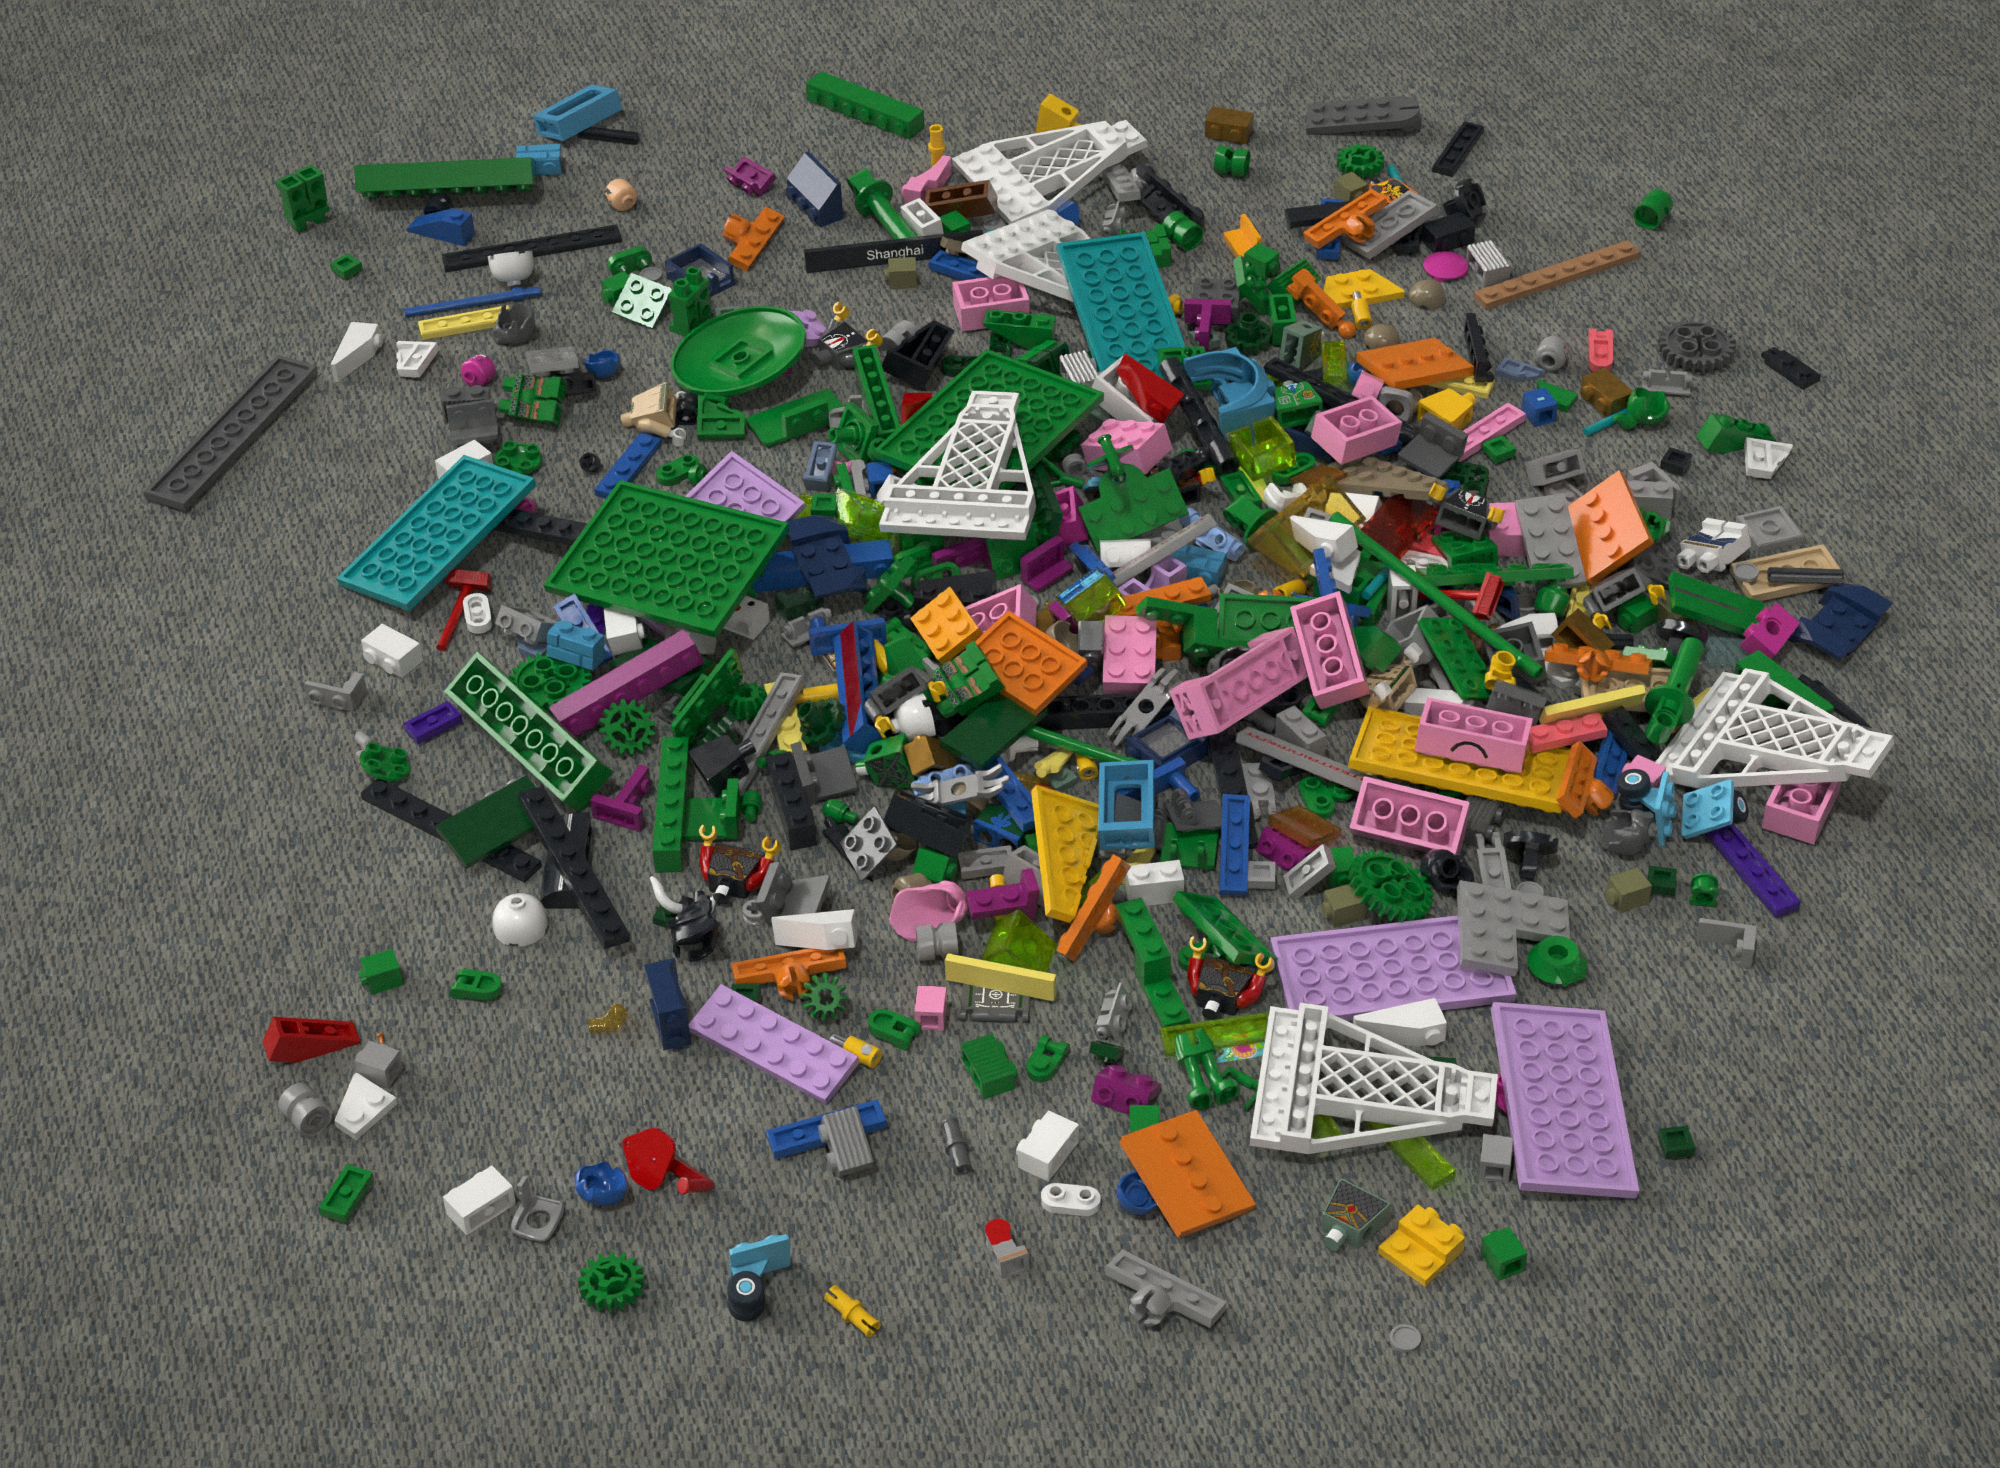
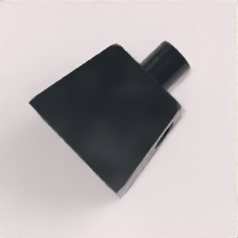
[688,735,757,797]

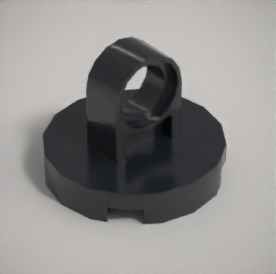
[1442,178,1486,223]
[1656,619,1708,657]
[1503,831,1559,880]

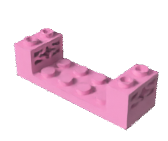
[1169,626,1308,740]

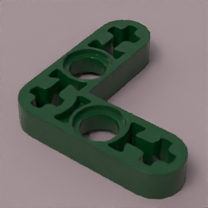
[941,331,1012,377]
[1418,462,1489,498]

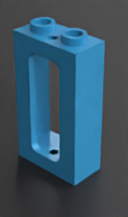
[533,84,623,141]
[1098,760,1155,850]

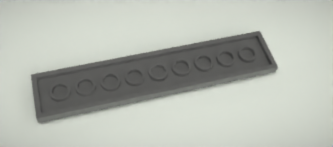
[143,355,318,511]

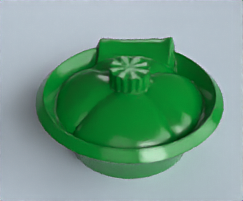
[1527,936,1587,987]

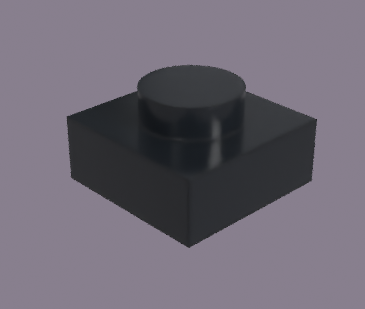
[1660,447,1693,475]

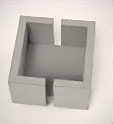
[1385,605,1439,668]

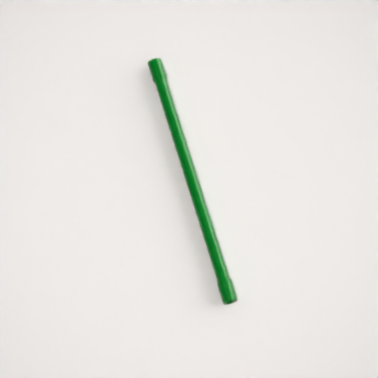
[1329,512,1545,680]
[881,673,1139,762]

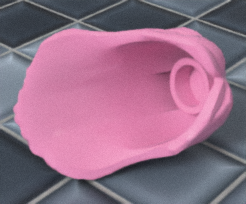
[889,881,968,942]

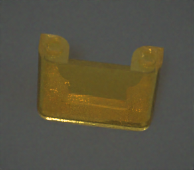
[1246,473,1366,578]

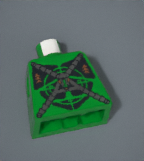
[855,733,919,788]

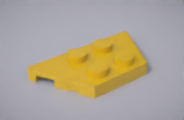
[1323,269,1405,309]

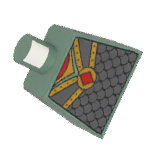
[1279,320,1324,370]
[1322,1178,1391,1251]

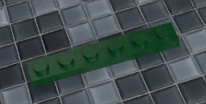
[1029,460,1063,536]

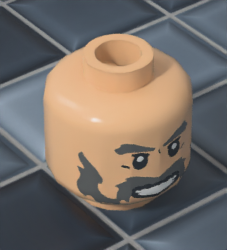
[605,178,637,211]

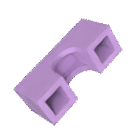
[1115,555,1187,599]

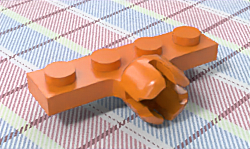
[1303,189,1387,249]
[722,206,785,271]
[1107,577,1212,636]
[1544,643,1653,683]
[1556,740,1614,819]
[1056,854,1131,962]
[731,948,847,1001]

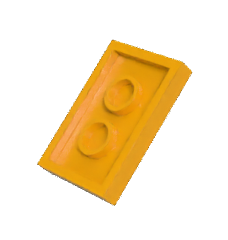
[910,587,983,665]

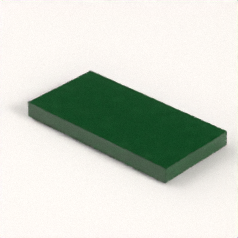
[609,637,717,697]
[940,692,1047,771]
[436,775,536,869]

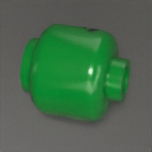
[1533,582,1571,618]

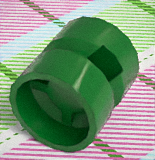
[1213,145,1251,178]
[1633,189,1673,230]
[1162,211,1204,251]

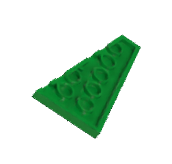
[1406,563,1574,589]

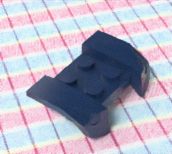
[787,515,869,599]
[1788,583,1893,661]

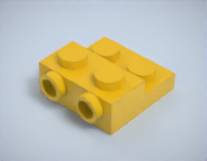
[1378,1205,1465,1287]

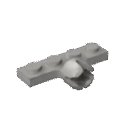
[1102,163,1150,202]
[1105,1249,1227,1328]

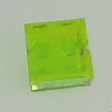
[1229,416,1296,482]

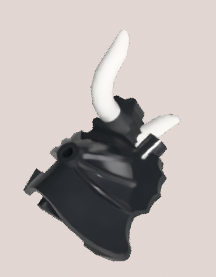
[650,876,719,962]

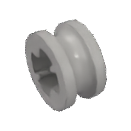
[1062,453,1086,477]
[742,899,766,926]

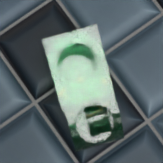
[775,585,824,622]

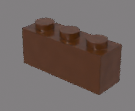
[925,180,998,218]

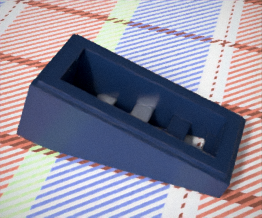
[1496,585,1520,620]

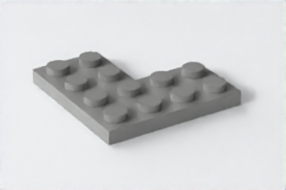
[1457,880,1570,977]

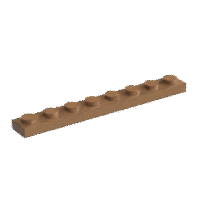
[1473,240,1641,310]

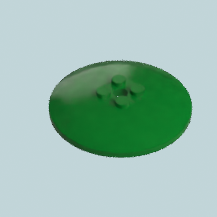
[670,306,807,396]

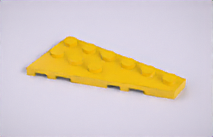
[1031,785,1099,923]

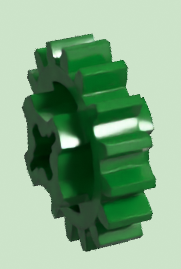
[1337,143,1384,179]
[598,699,656,756]
[578,1251,645,1313]

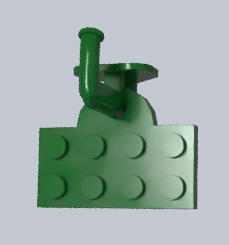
[1078,434,1189,553]

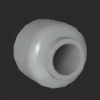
[1535,336,1569,371]

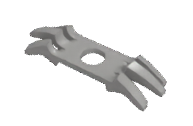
[1107,668,1183,746]
[911,764,1009,806]

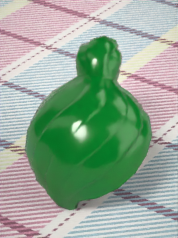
[1613,387,1670,430]

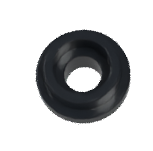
[880,599,905,621]

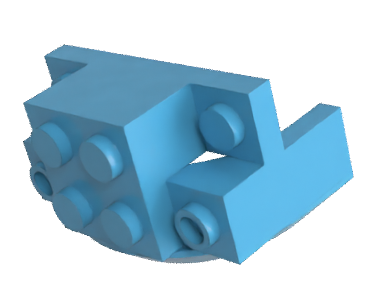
[1183,347,1276,445]

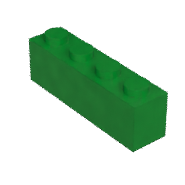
[1734,650,1834,715]

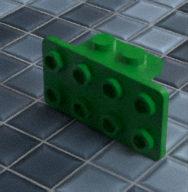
[746,389,844,447]
[1418,617,1492,701]
[670,648,744,745]

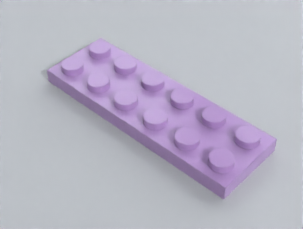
[689,984,860,1105]

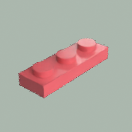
[1528,712,1608,753]

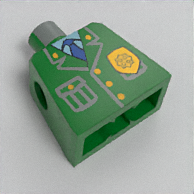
[1275,381,1323,430]

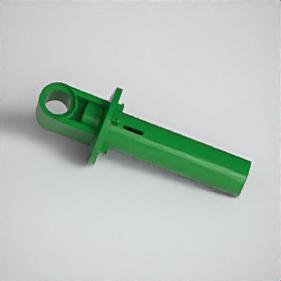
[846,167,918,239]
[1223,495,1314,584]
[1645,638,1705,744]

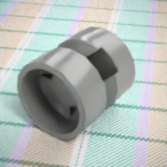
[878,320,918,357]
[916,922,958,961]
[278,1082,332,1137]

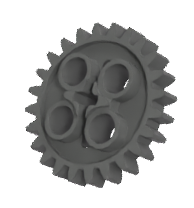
[1658,318,1736,373]

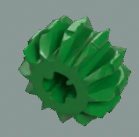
[725,681,767,724]
[800,973,849,1021]

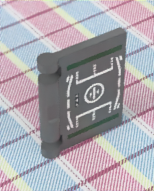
[960,983,1030,1023]

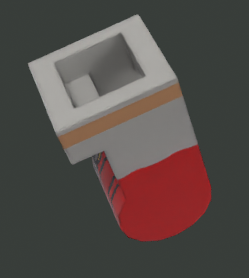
[985,1218,1030,1279]

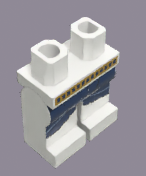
[1677,518,1751,573]

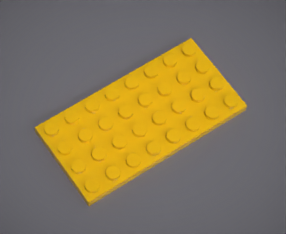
[1348,706,1571,814]

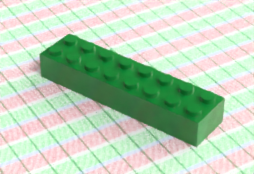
[354,157,537,199]
[444,652,614,812]

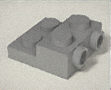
[495,605,557,645]

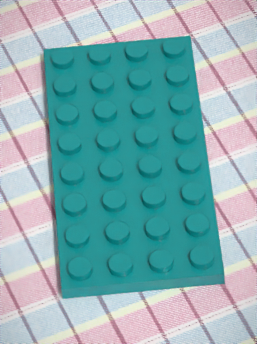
[1056,232,1185,377]
[336,455,537,612]

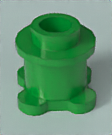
[1689,873,1719,908]

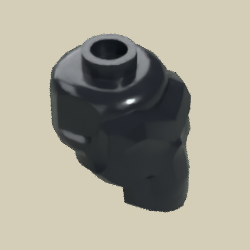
[1420,849,1474,892]

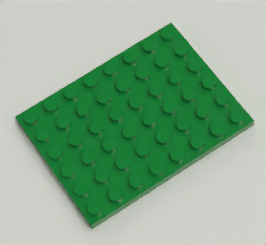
[874,349,1104,490]
[543,480,791,638]

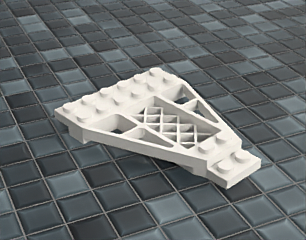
[952,120,1148,224]
[961,209,1090,303]
[879,391,1036,540]
[1656,668,1894,789]
[1249,1003,1498,1154]

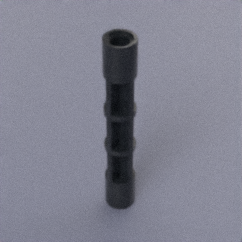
[1159,357,1240,476]

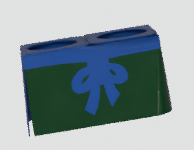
[973,803,1035,849]

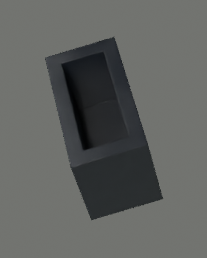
[1421,212,1476,253]

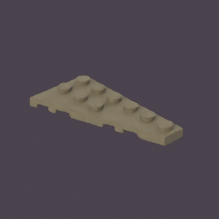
[1301,456,1449,501]

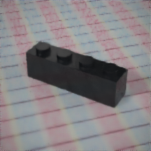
[765,751,817,851]

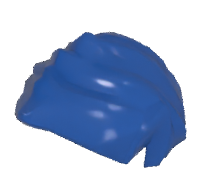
[574,1161,628,1206]

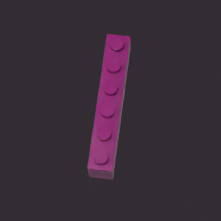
[549,630,704,737]

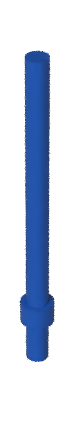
[404,286,541,317]

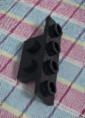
[1136,161,1205,227]

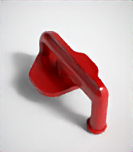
[622,1127,715,1195]

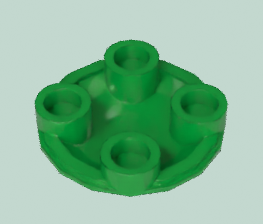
[494,440,542,475]
[359,742,411,782]

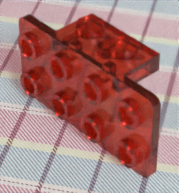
[1360,494,1439,560]

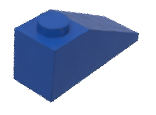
[406,208,475,246]

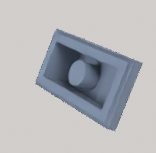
[804,441,838,492]

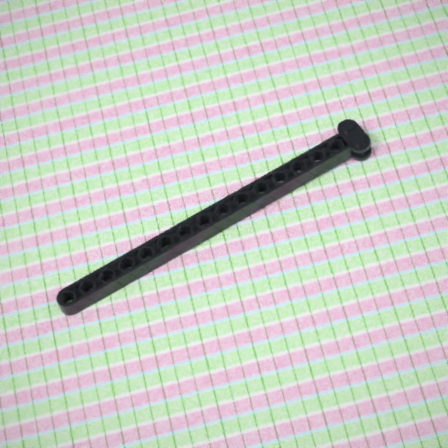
[885,687,1303,738]

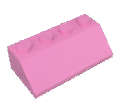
[1350,776,1470,855]

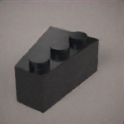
[882,320,955,390]
[914,570,997,611]
[884,788,972,859]

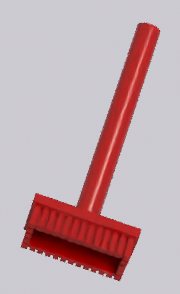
[436,569,493,651]
[1417,572,1505,621]

